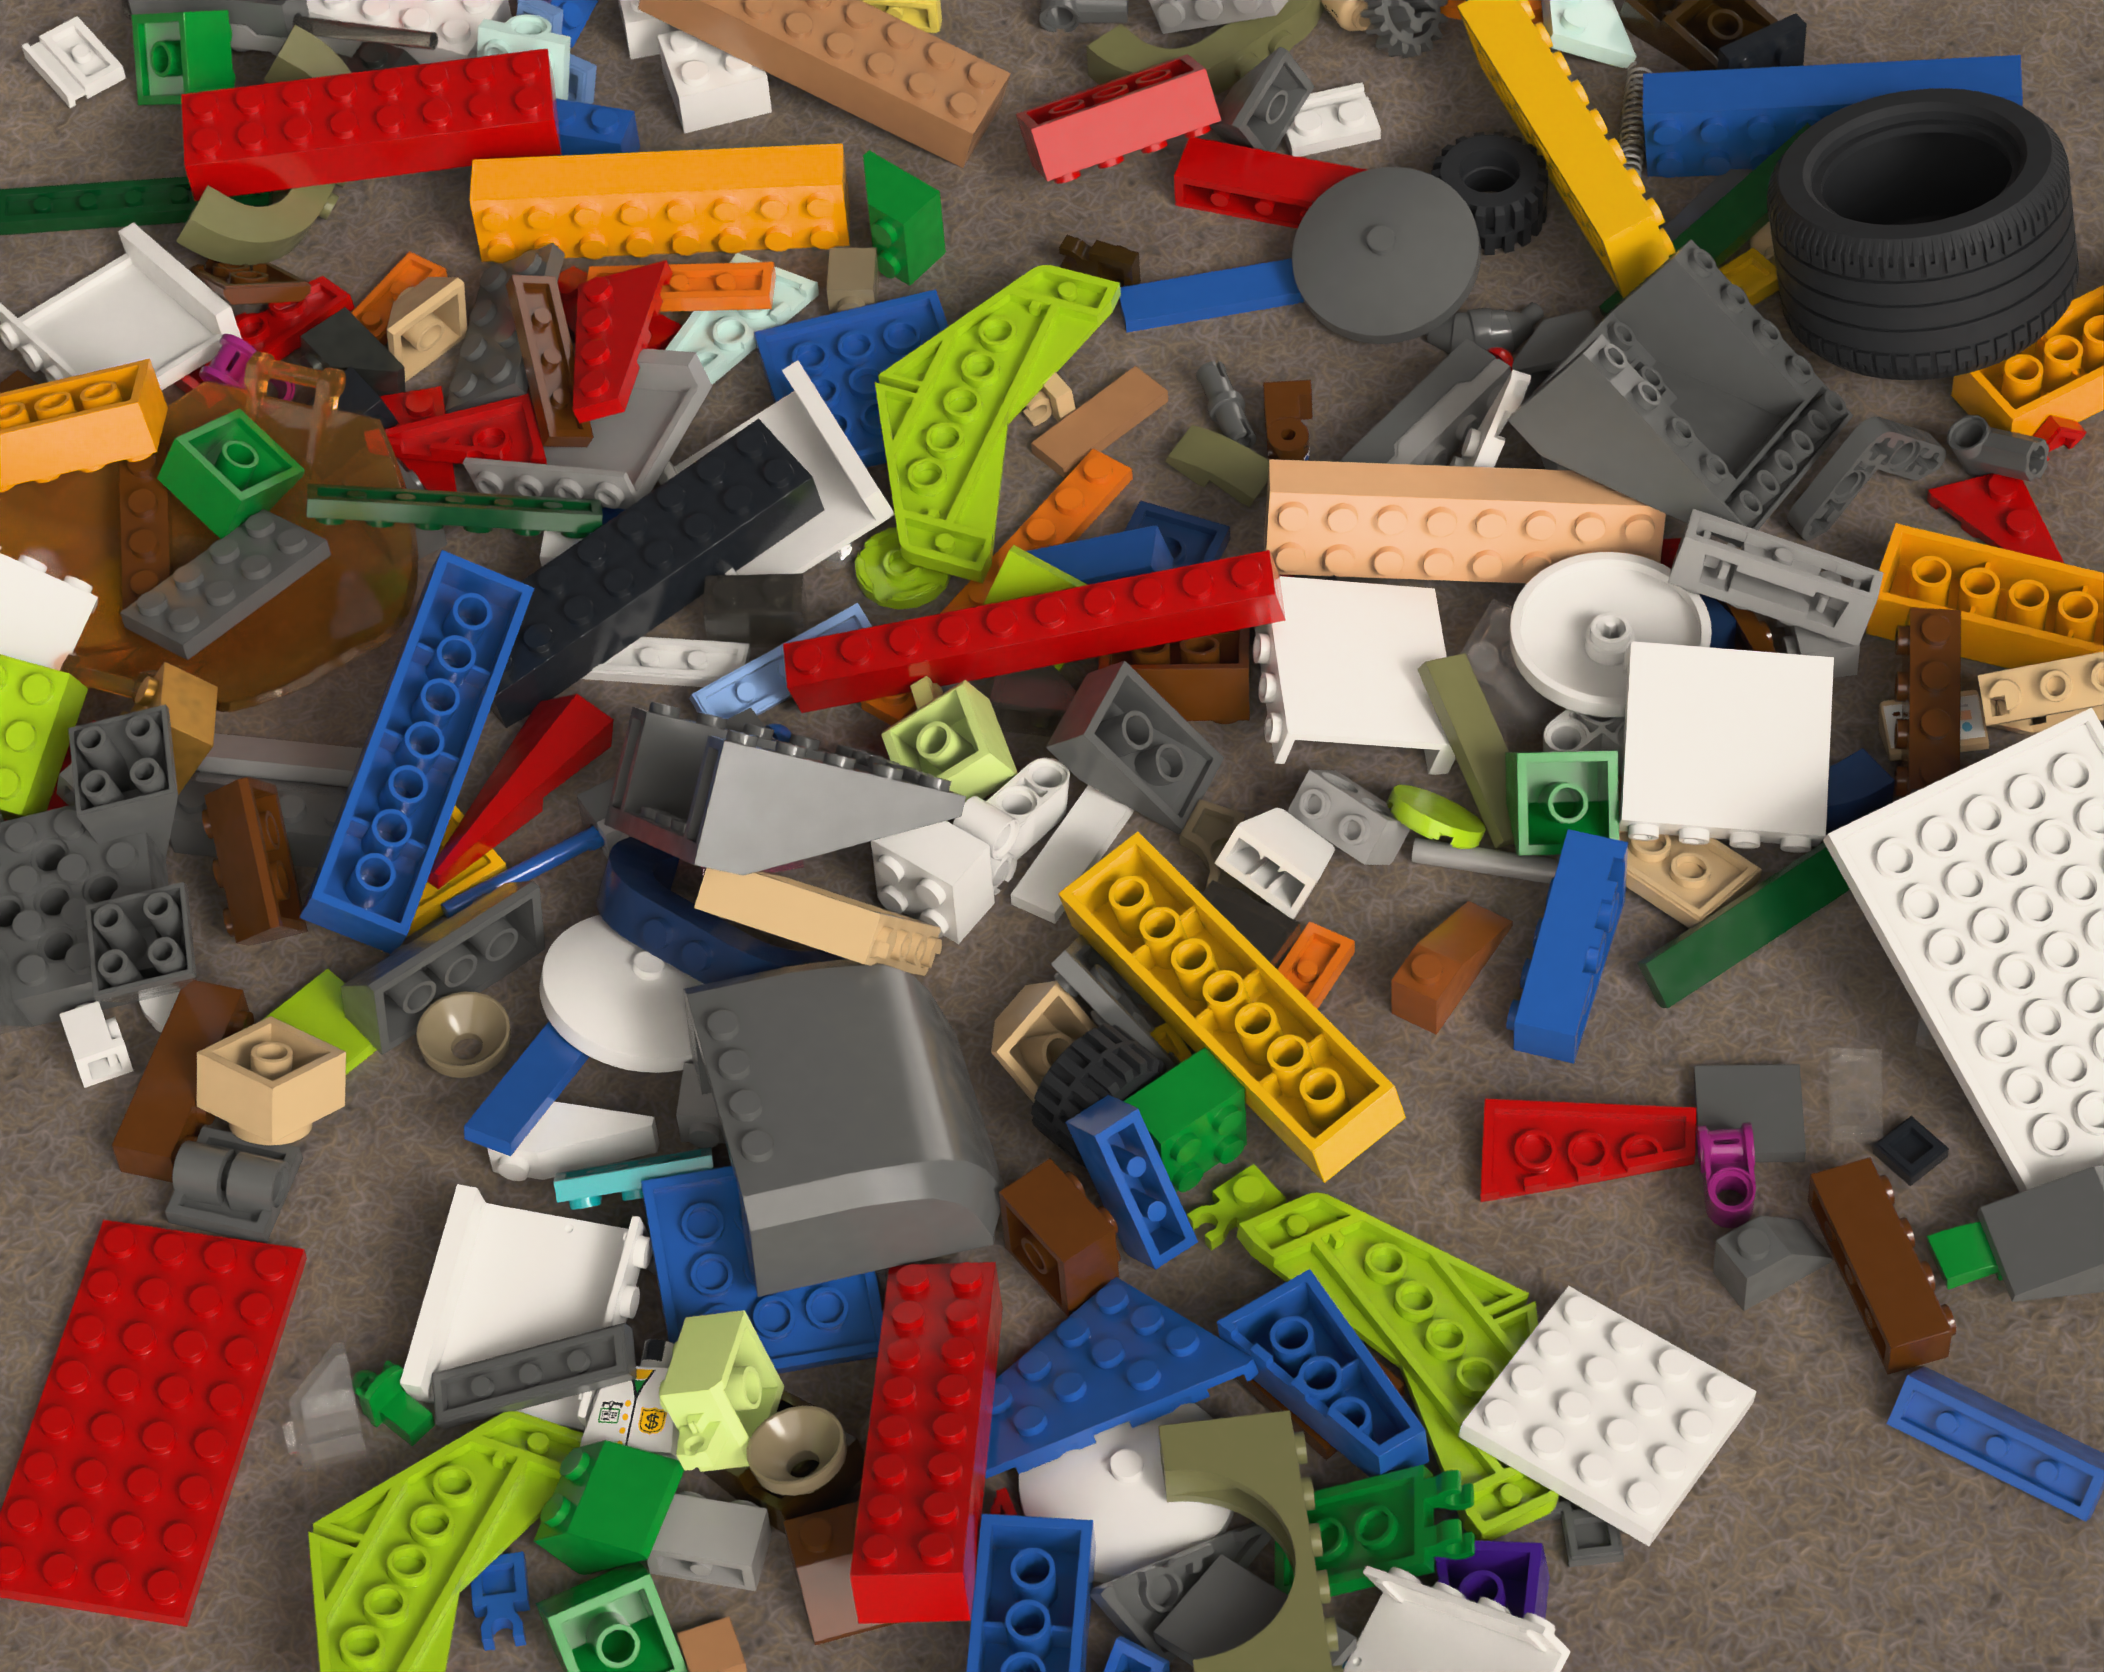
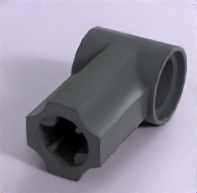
[1039,0,1128,32]
[1947,415,2049,482]

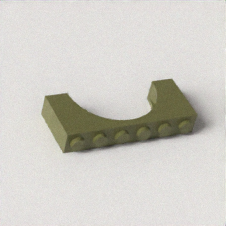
[1158,1410,1344,1672]

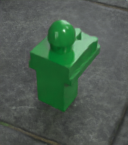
[352,1360,435,1446]

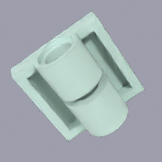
[477,14,571,100]

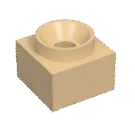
[197,1016,346,1145]

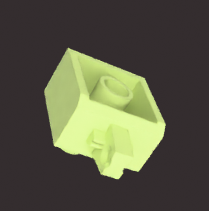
[881,676,1018,821]
[659,1310,785,1472]

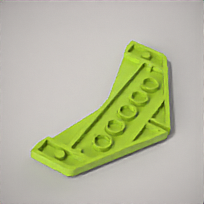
[875,265,1121,583]
[1236,1193,1559,1541]
[308,1411,584,1672]

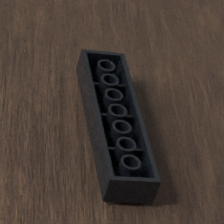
[490,418,824,728]

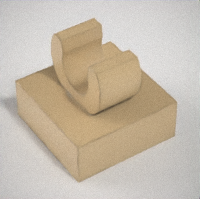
[1023,372,1076,427]

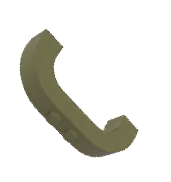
[1086,0,1324,96]
[176,25,351,265]

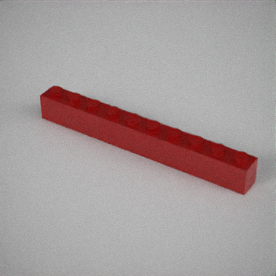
[783,550,1286,713]

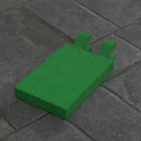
[1274,1464,1475,1597]

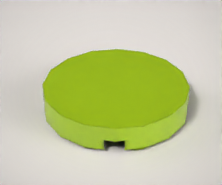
[855,527,951,610]
[1386,785,1486,849]

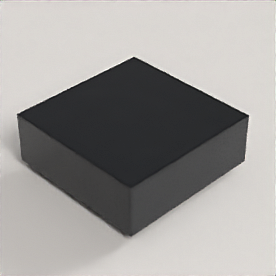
[1873,1116,1949,1186]

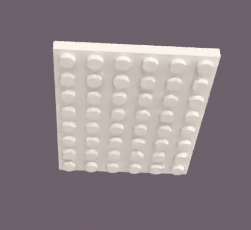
[1823,708,2104,1193]

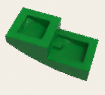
[1927,1221,2003,1290]

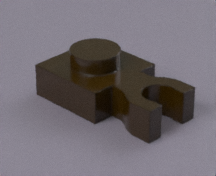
[1059,235,1141,287]

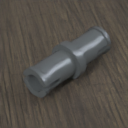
[1196,361,1257,448]

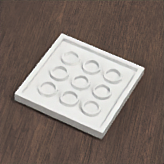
[1458,1286,1757,1546]

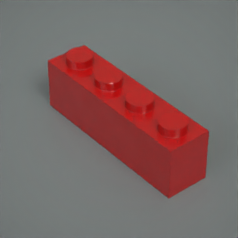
[1174,137,1366,229]

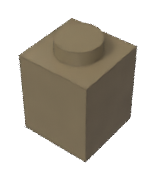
[826,248,880,314]

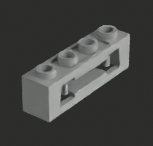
[1668,509,1884,647]

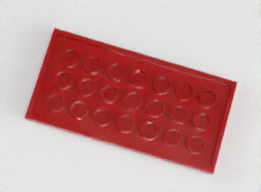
[0,1220,307,1627]

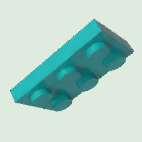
[554,1147,715,1210]

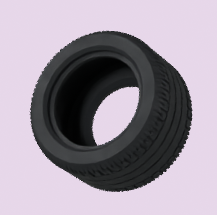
[1767,88,2079,380]

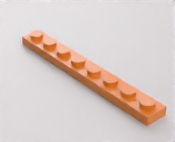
[861,448,1133,726]

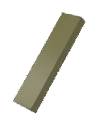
[1417,653,1515,848]

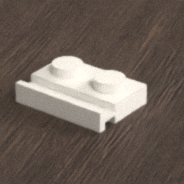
[22,16,126,108]
[1284,82,1381,157]

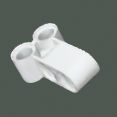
[953,758,1070,895]

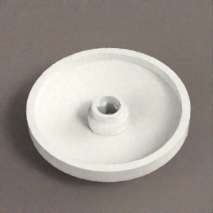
[1510,552,1712,717]
[539,915,703,1073]
[1019,1403,1234,1583]

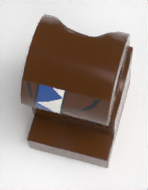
[1263,380,1313,461]

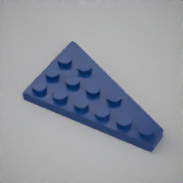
[985,1277,1259,1479]

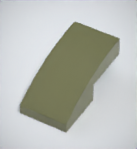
[1165,425,1269,507]

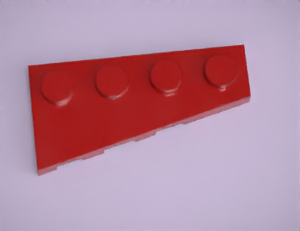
[173,275,355,410]

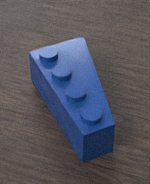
[1506,829,1628,1064]
[1217,1269,1429,1477]

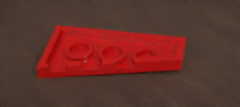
[573,260,673,423]
[1480,1099,1696,1202]

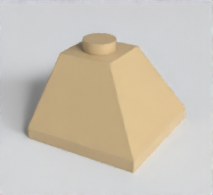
[387,277,467,382]
[991,981,1098,1103]

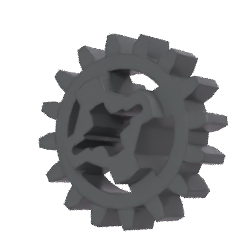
[1360,0,1448,58]

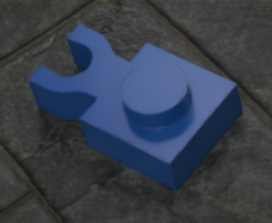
[471,1551,530,1651]

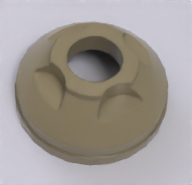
[416,991,511,1078]
[747,1406,847,1495]

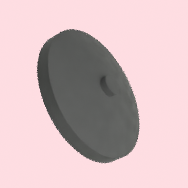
[1292,167,1481,344]

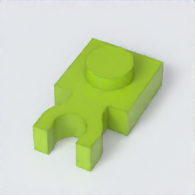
[1187,1164,1286,1251]

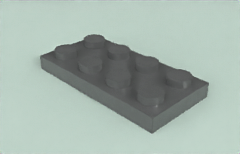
[445,243,565,414]
[120,509,331,660]

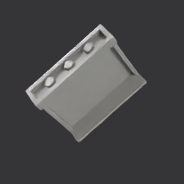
[463,343,712,509]

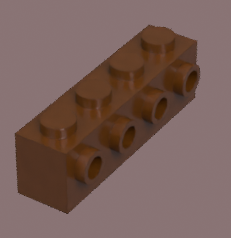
[1894,607,1961,798]

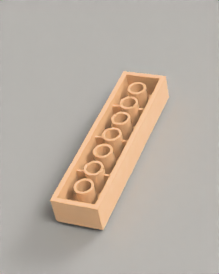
[1264,459,1666,584]

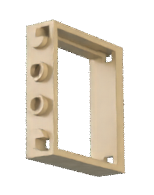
[1978,652,2104,735]
[694,868,942,976]

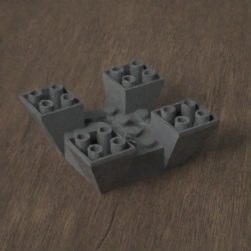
[0,704,197,1035]

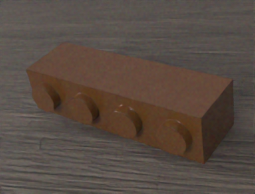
[112,980,254,1183]
[1807,1157,1956,1375]

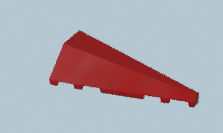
[427,694,614,889]

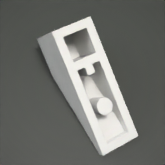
[487,1101,660,1181]

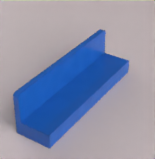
[1887,1367,2104,1522]

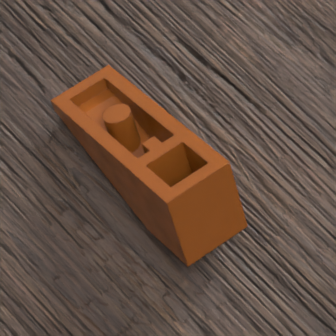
[1391,901,1513,1035]

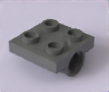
[165,1126,303,1243]

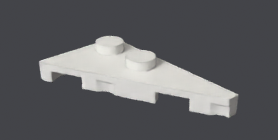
[1450,370,1531,467]

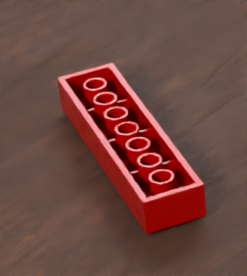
[181,48,561,201]
[850,1262,1003,1624]

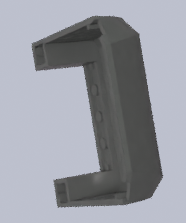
[683,959,1005,1297]

